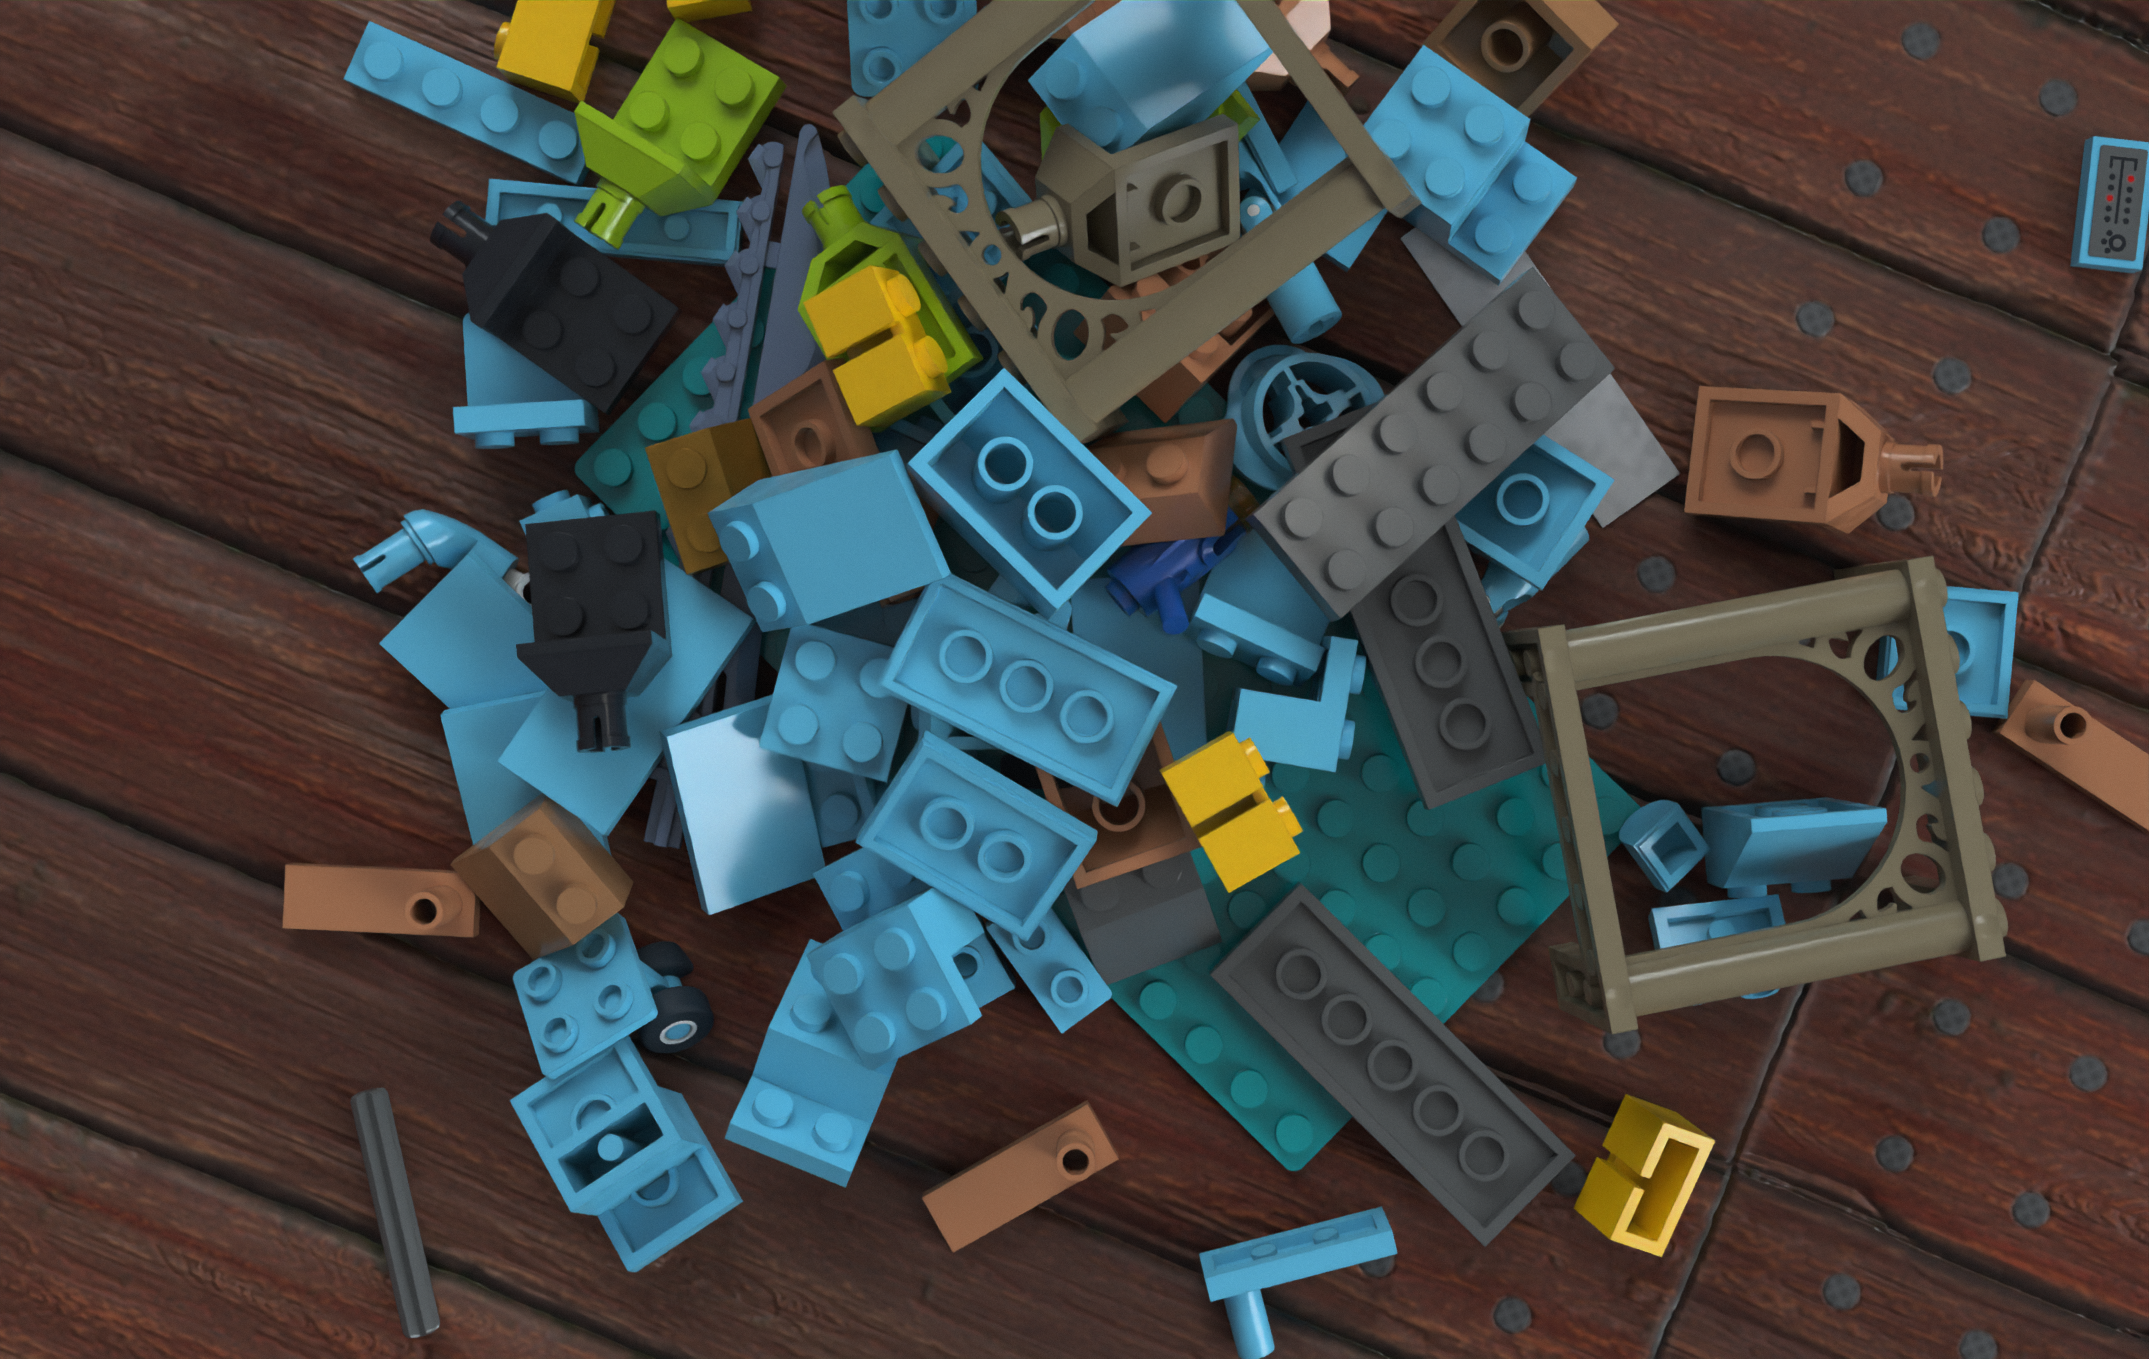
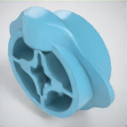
[1223,345,1384,491]

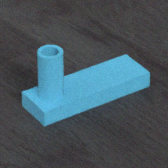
[1199,1206,1398,1359]

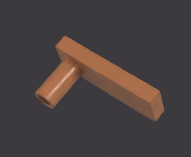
[1991,680,2149,836]
[282,863,481,937]
[922,1100,1119,1253]

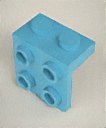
[847,0,979,97]
[453,313,599,449]
[1182,523,1330,688]

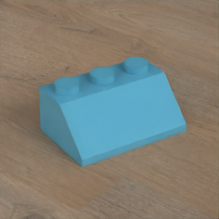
[906,368,1152,621]

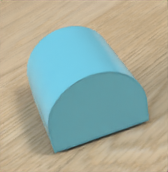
[1619,800,1711,892]

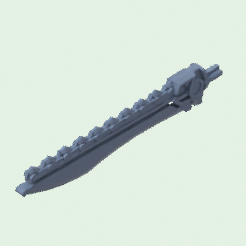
[643,124,830,849]

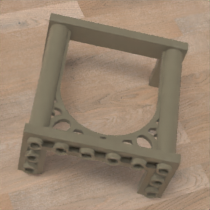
[832,0,1422,444]
[1501,556,2008,1034]

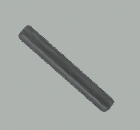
[350,1088,440,1338]

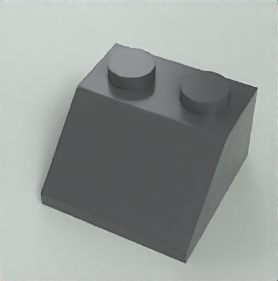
[1064,851,1223,985]

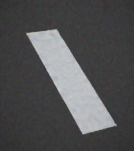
[1400,227,1680,528]

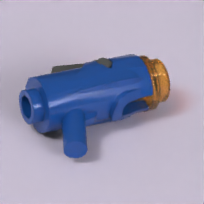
[1104,474,1260,635]

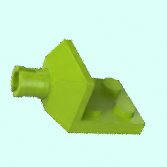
[574,17,787,250]
[797,185,984,433]

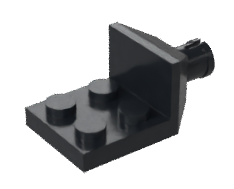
[430,200,683,415]
[516,510,672,753]

